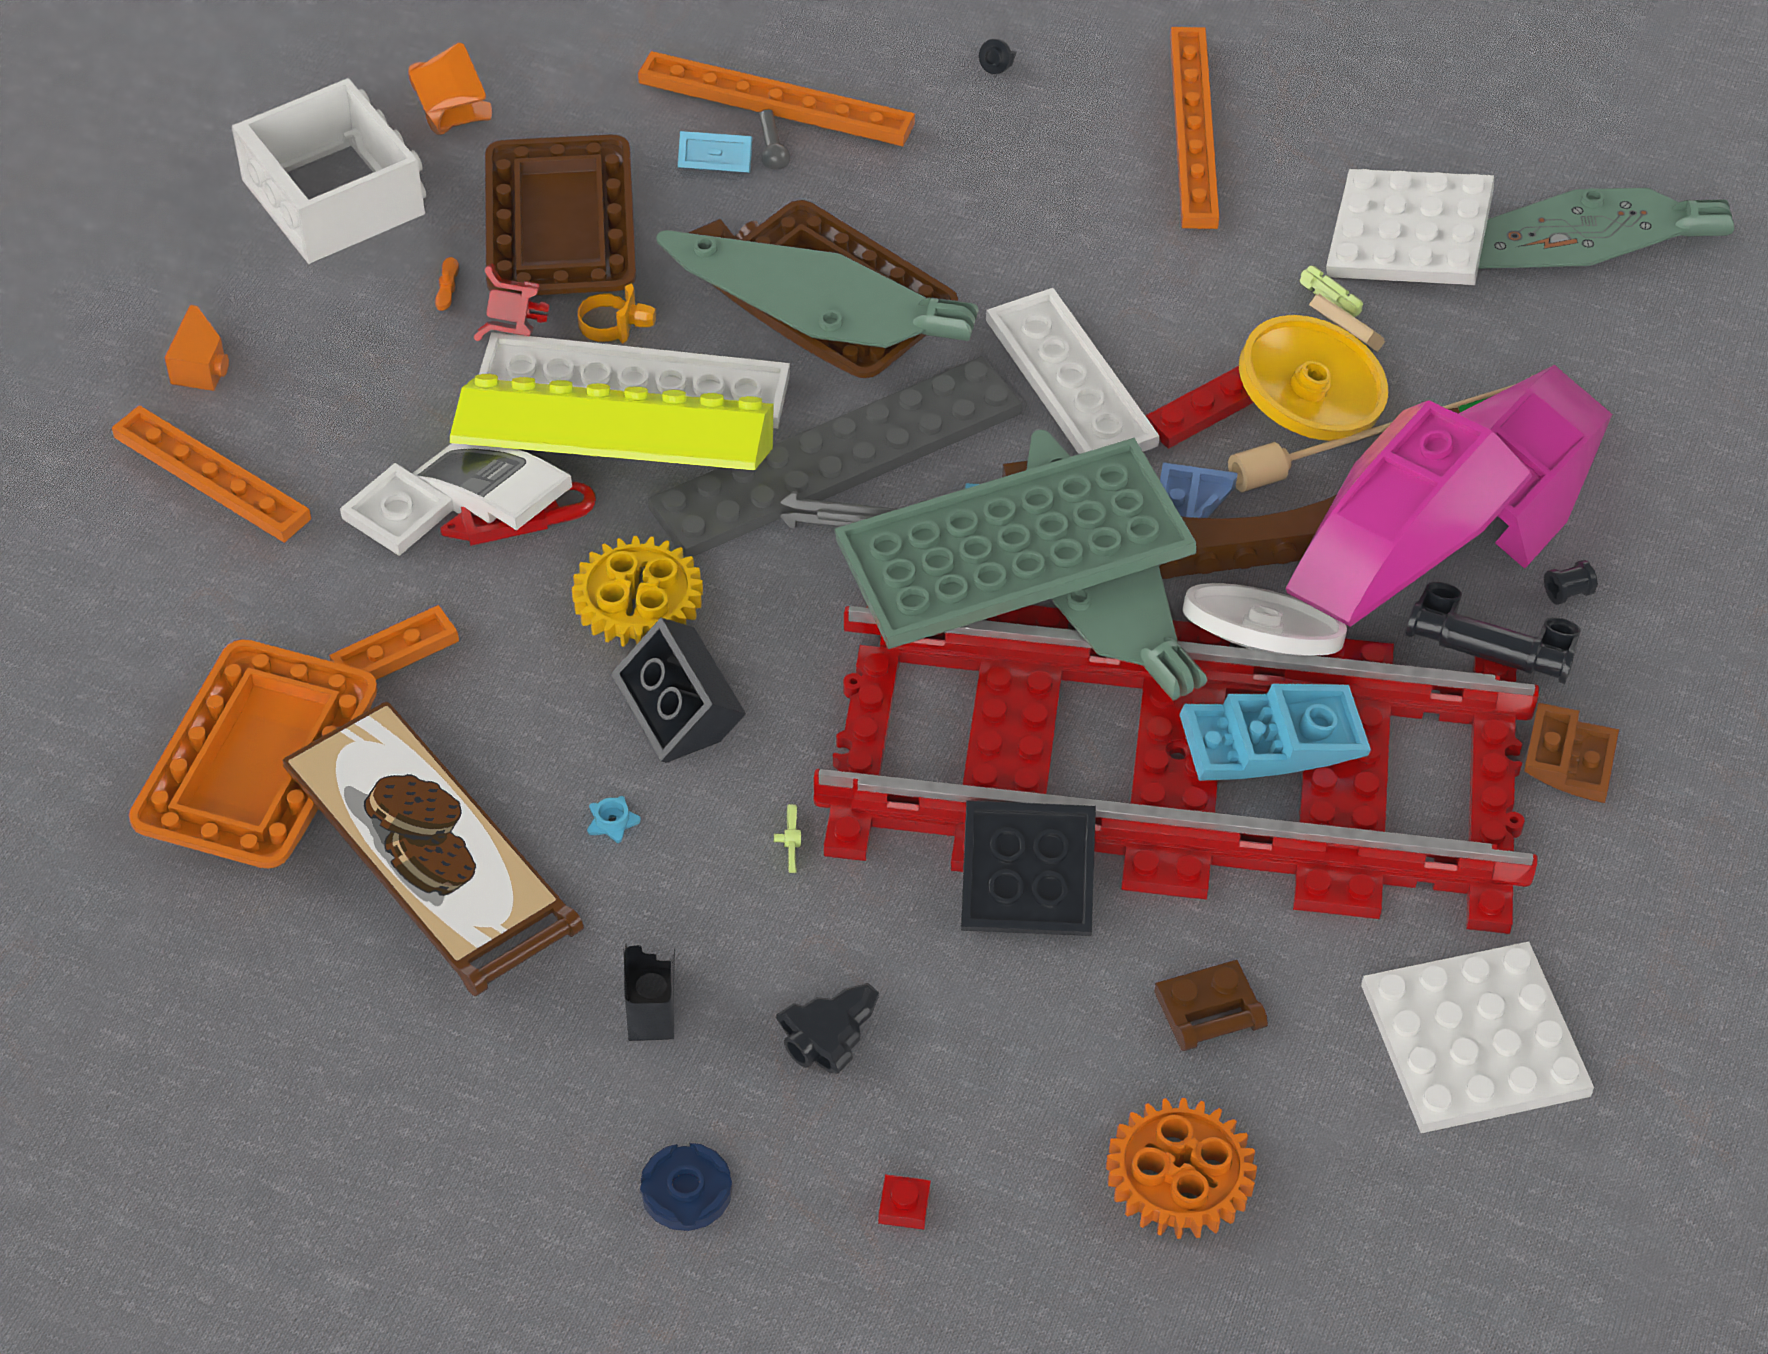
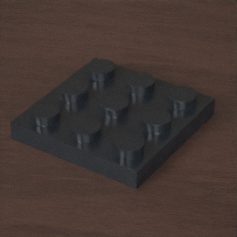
[961,800,1096,936]

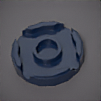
[640,1143,732,1231]

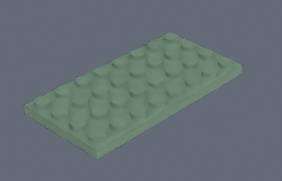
[835,437,1196,649]

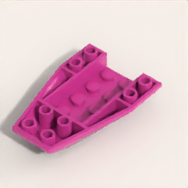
[1459,365,1613,569]
[1286,400,1532,627]

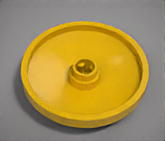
[1239,315,1388,441]

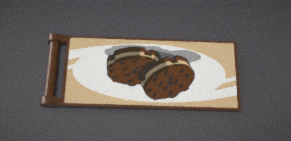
[283,702,584,996]

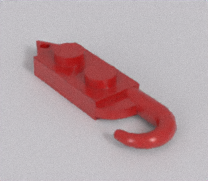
[440,482,596,546]

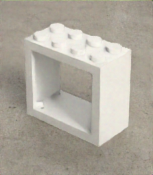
[232,78,426,264]

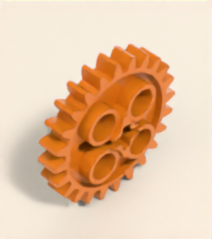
[1106,1098,1257,1239]

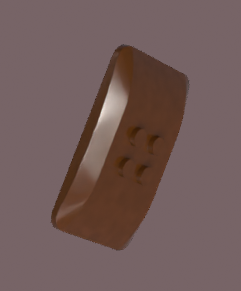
[485,134,636,295]
[712,200,958,378]

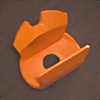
[408,43,492,135]

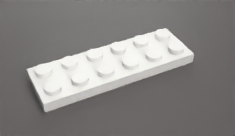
[986,288,1159,454]

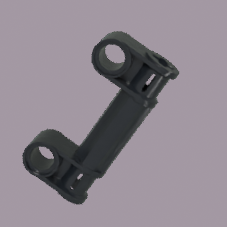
[1406,582,1581,684]

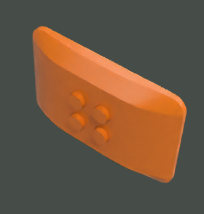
[129,639,378,869]

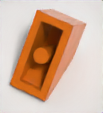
[164,305,229,391]

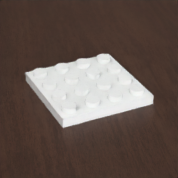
[1326,169,1494,285]
[1361,942,1594,1133]

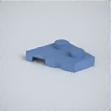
[1160,463,1238,518]

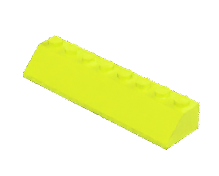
[450,374,774,470]

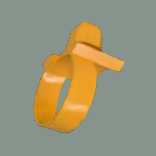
[578,283,656,344]

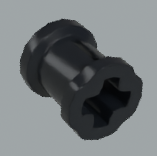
[1544,560,1598,605]

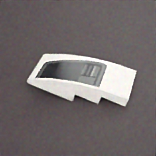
[412,443,572,530]

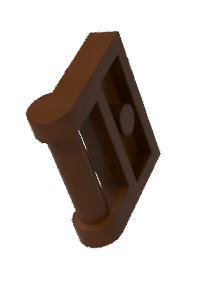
[1154,960,1268,1051]

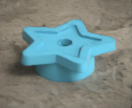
[587,796,641,843]

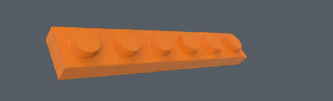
[112,405,311,543]

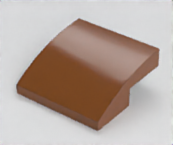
[1524,702,1619,803]

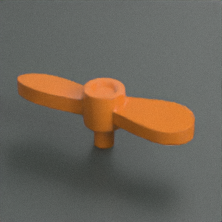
[435,257,459,311]

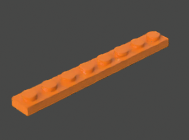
[1170,27,1219,229]
[638,51,915,146]

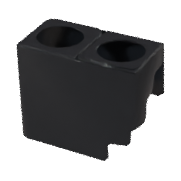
[623,943,675,1041]

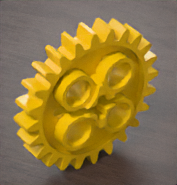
[572,536,703,647]

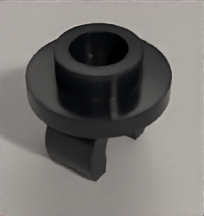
[979,39,1017,74]

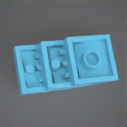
[1179,684,1371,781]

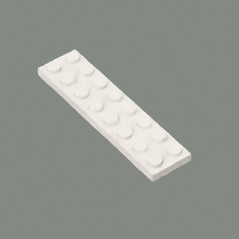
[479,332,790,429]

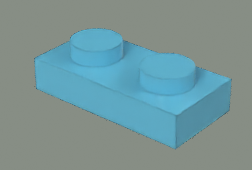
[678,131,753,173]

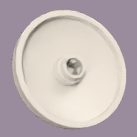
[1182,583,1347,656]

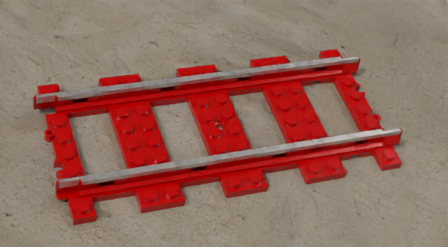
[813,605,1539,934]

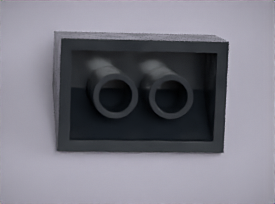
[611,617,746,763]

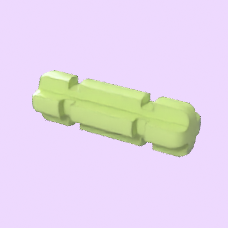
[1300,266,1363,317]

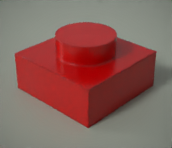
[878,1174,931,1230]

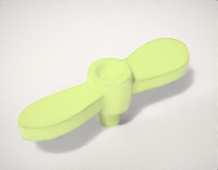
[774,804,801,873]

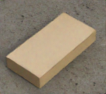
[1309,294,1385,352]

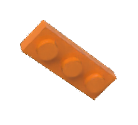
[329,605,459,680]

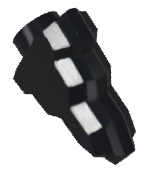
[776,983,879,1074]

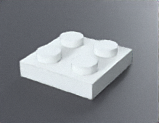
[340,463,454,556]

